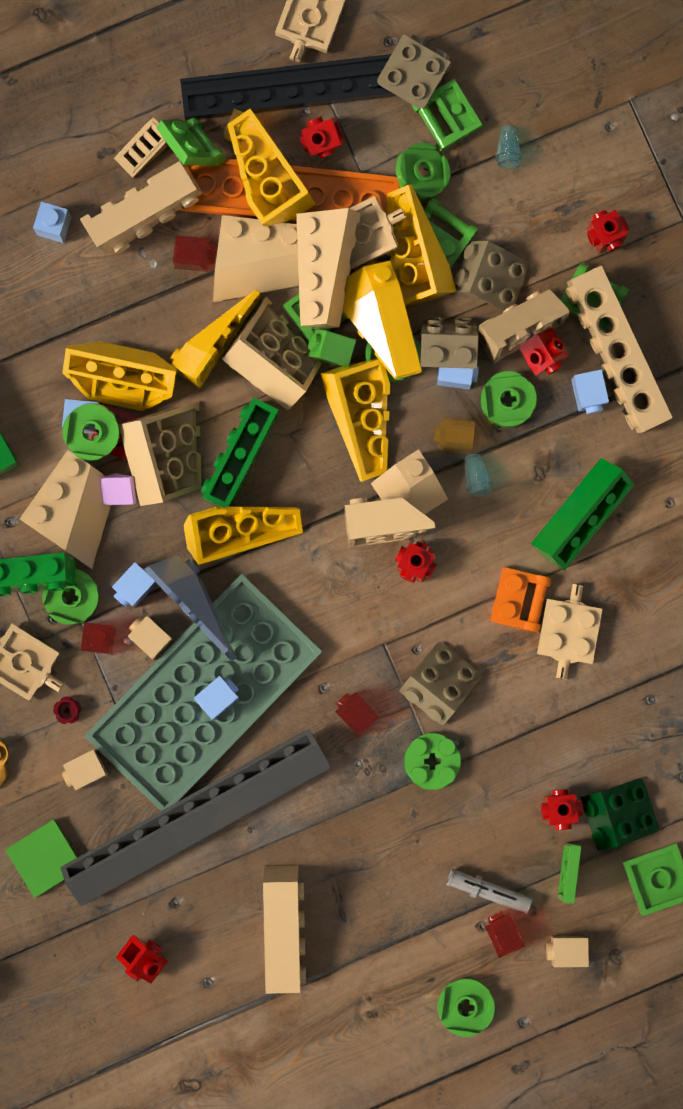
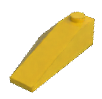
[227,109,316,227]
[387,185,456,307]
[342,261,422,379]
[170,290,261,389]
[321,359,390,481]
[184,507,303,565]

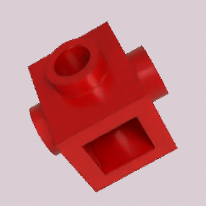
[300,116,346,159]
[586,209,629,253]
[519,328,569,376]
[394,541,437,584]
[541,789,583,830]
[115,935,168,984]

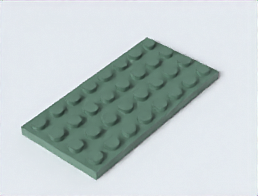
[84,574,322,811]

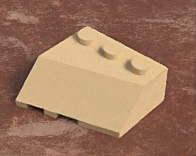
[213,215,299,304]
[478,289,570,364]
[222,296,323,411]
[119,401,202,506]
[20,450,112,570]
[345,498,435,548]

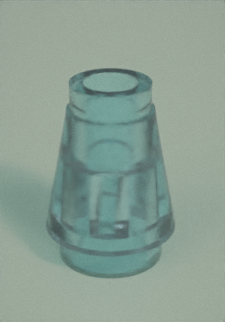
[495,125,522,169]
[464,454,493,497]

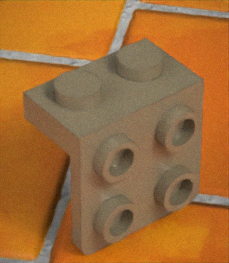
[377,34,453,109]
[453,241,529,311]
[420,317,478,369]
[399,642,481,726]

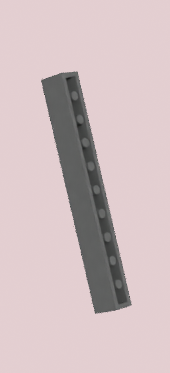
[60,729,331,906]

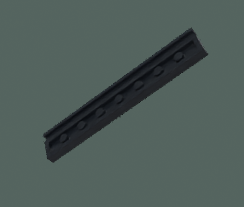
[180,54,397,121]

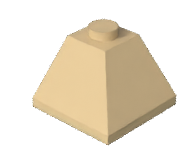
[371,449,448,515]

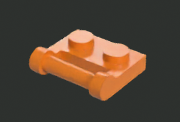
[489,567,552,633]

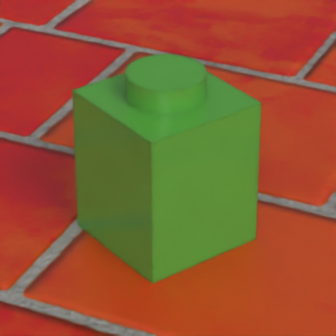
[308,330,356,367]

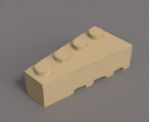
[80,161,203,254]
[296,208,361,330]
[263,865,306,994]

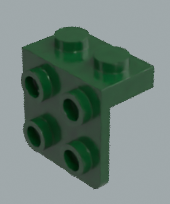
[580,778,659,851]

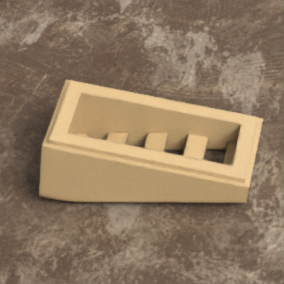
[114,117,169,179]

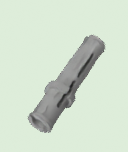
[446,868,532,914]

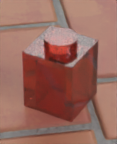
[173,235,215,272]
[81,622,116,655]
[335,692,379,737]
[483,911,525,958]

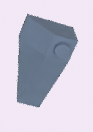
[144,555,236,661]

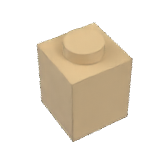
[128,616,173,661]
[62,749,109,790]
[546,936,589,967]

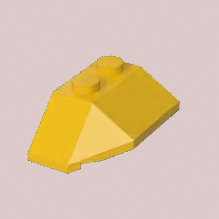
[63,341,177,411]

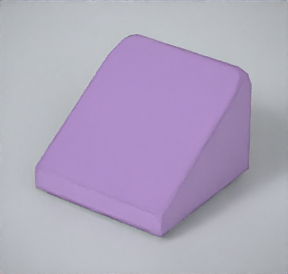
[100,473,137,505]

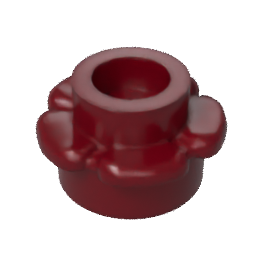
[53,696,81,724]

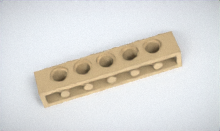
[566,265,672,433]

